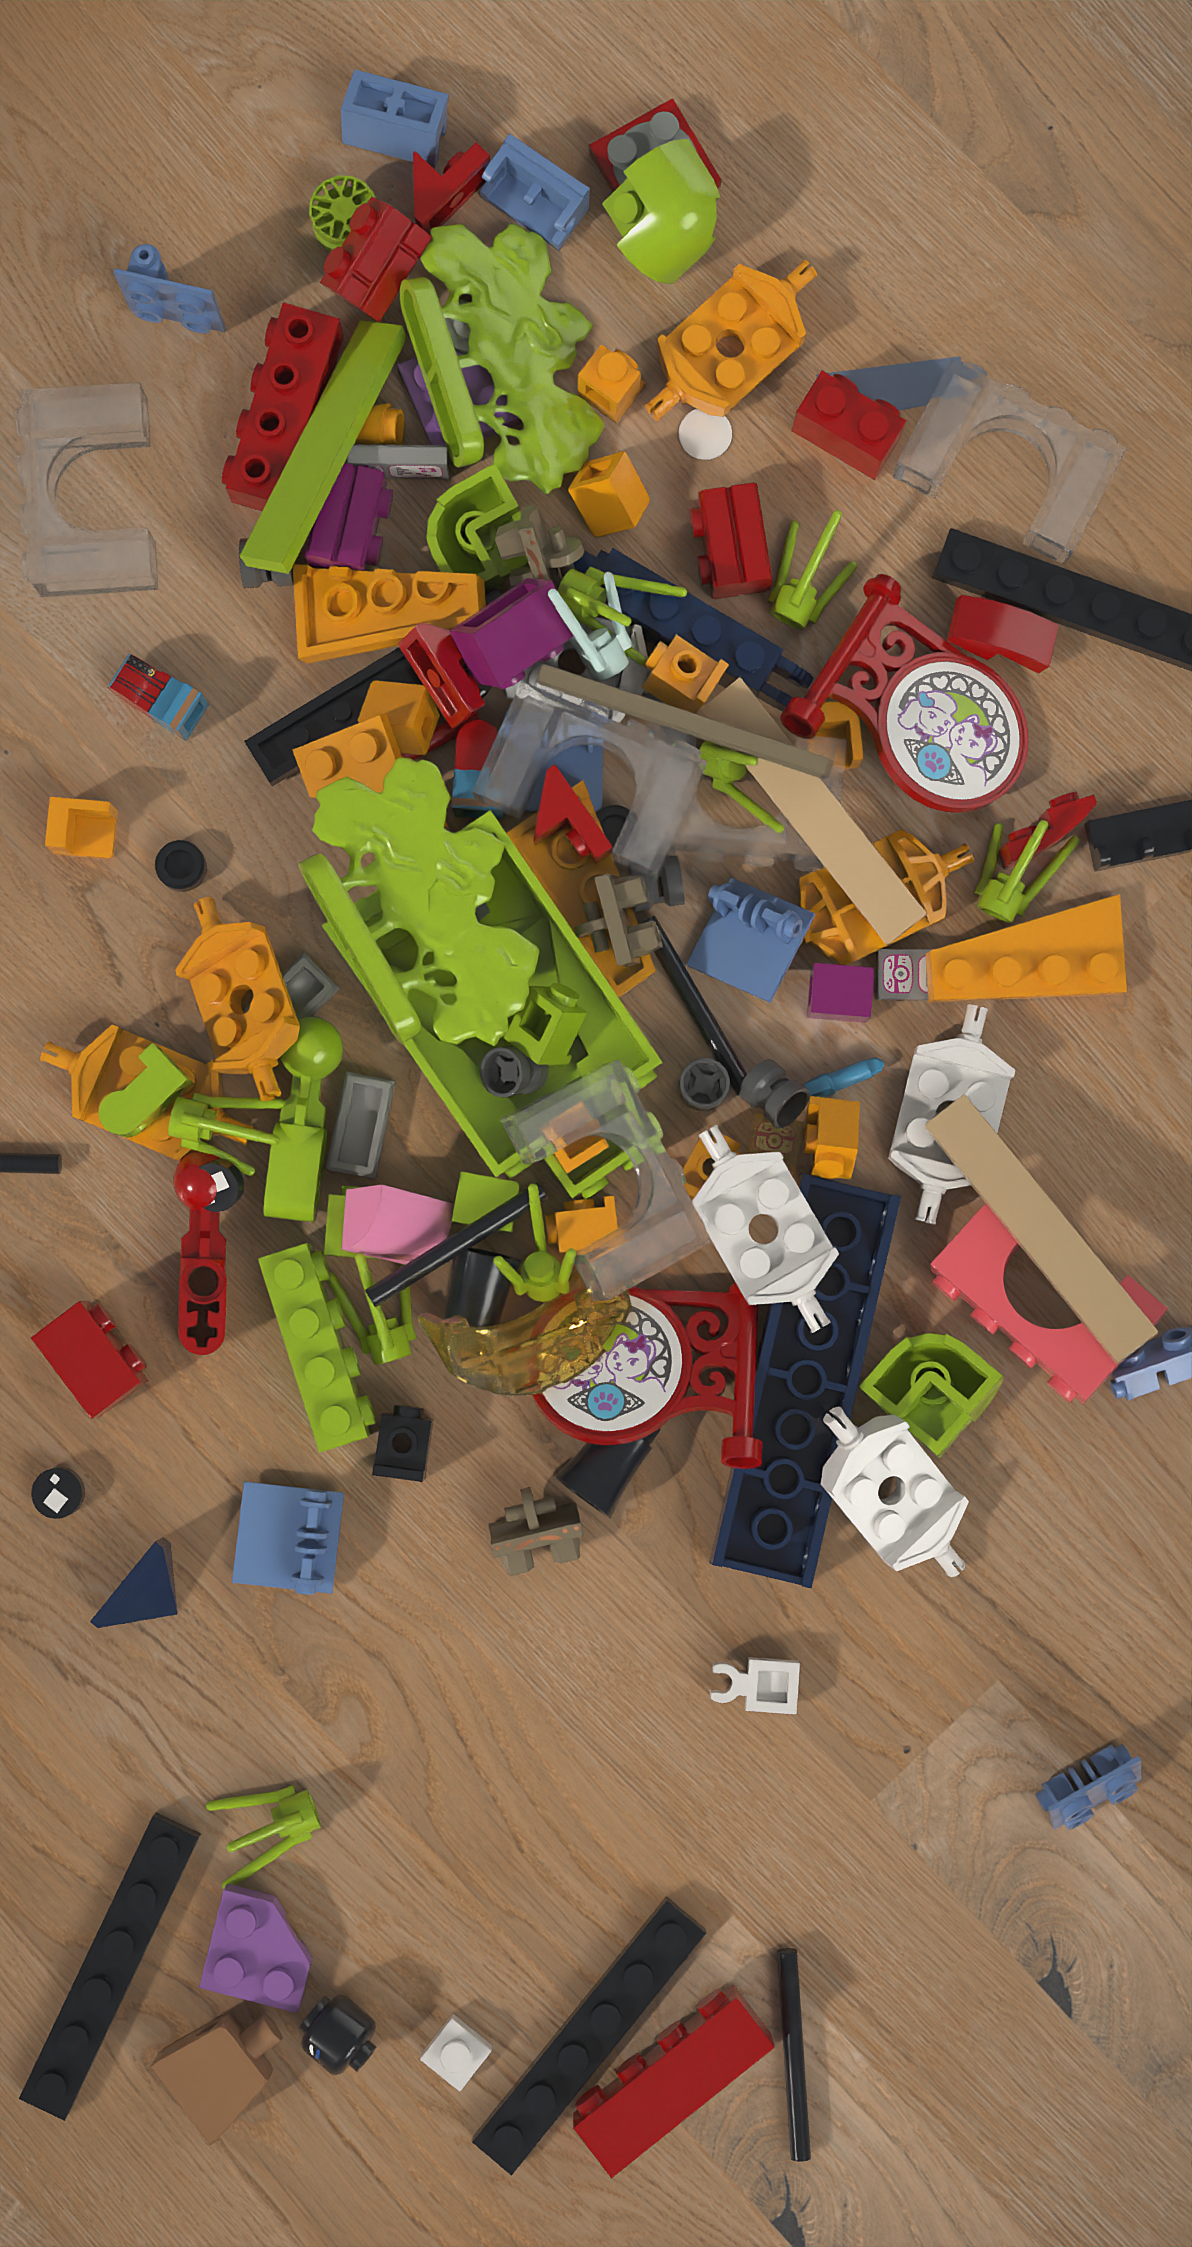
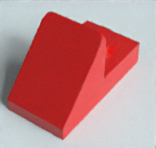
[413,142,491,237]
[398,622,486,729]
[533,764,613,864]

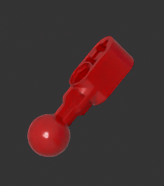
[173,1150,227,1355]

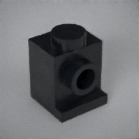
[372,1405,434,1482]

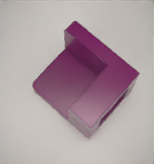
[807,963,874,1023]

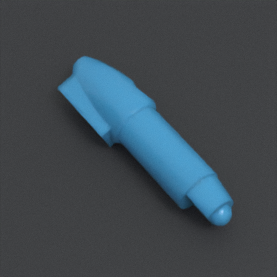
[803,1057,885,1099]

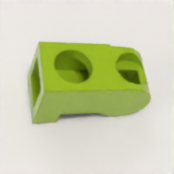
[98,1043,194,1137]

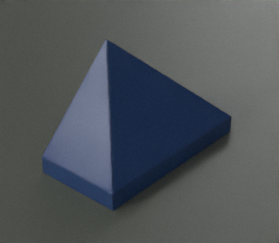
[90,1537,177,1628]

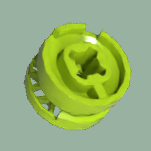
[309,175,375,252]

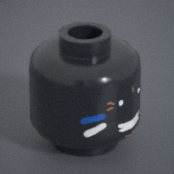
[299,1995,377,2075]

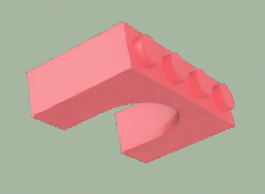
[930,1203,1168,1405]

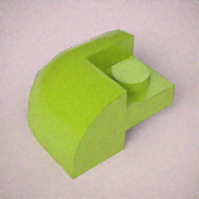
[602,139,721,284]
[426,463,529,594]
[859,1333,1003,1458]

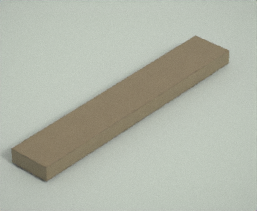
[537,664,834,780]

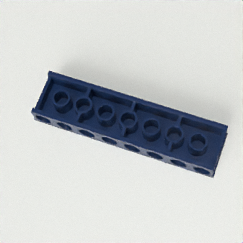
[709,1173,901,1588]

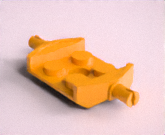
[645,260,817,422]
[797,829,974,965]
[175,897,300,1101]
[40,1024,254,1161]

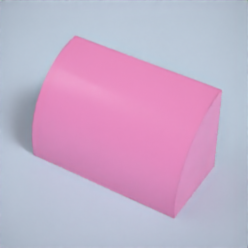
[342,1185,454,1264]

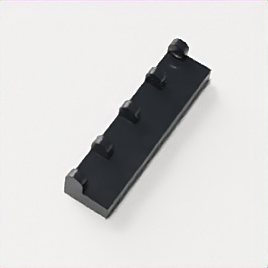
[1084,800,1192,872]

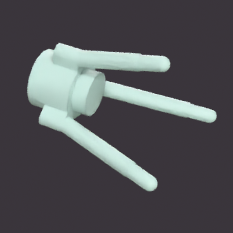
[548,572,633,681]

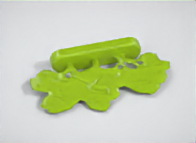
[400,223,605,494]
[298,757,539,1046]

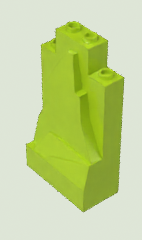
[322,810,663,1199]

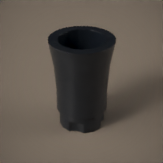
[442,1247,522,1357]
[554,1428,661,1519]

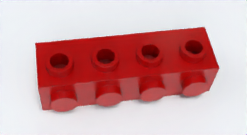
[222,302,344,511]
[573,1985,775,2179]

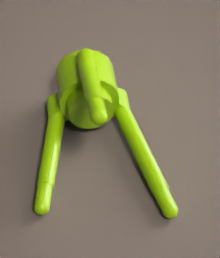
[767,510,857,630]
[558,566,687,666]
[697,741,784,833]
[974,820,1080,924]
[168,1093,285,1176]
[494,1183,576,1302]
[327,1252,417,1365]
[206,1785,321,1889]

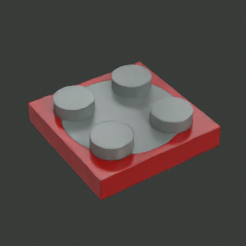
[589,98,722,192]

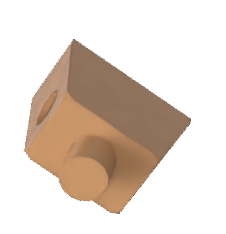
[150,2012,283,2146]

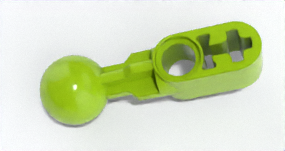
[264,1016,343,1223]

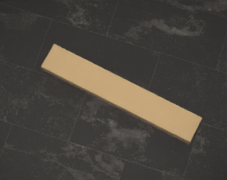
[701,677,927,946]
[925,1094,1159,1365]

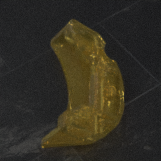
[418,1249,632,1396]

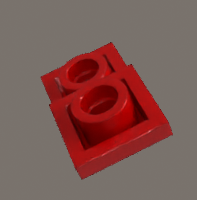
[947,595,1059,674]
[999,792,1097,870]

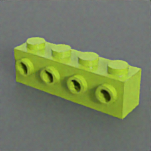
[258,1243,377,1453]

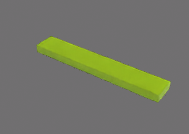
[240,320,408,574]

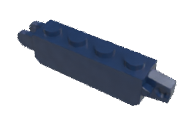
[573,548,814,712]

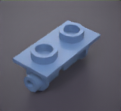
[1109,1326,1192,1401]

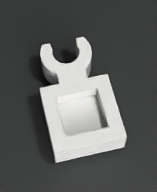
[710,1657,800,1714]

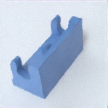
[341,69,449,168]
[480,133,590,251]

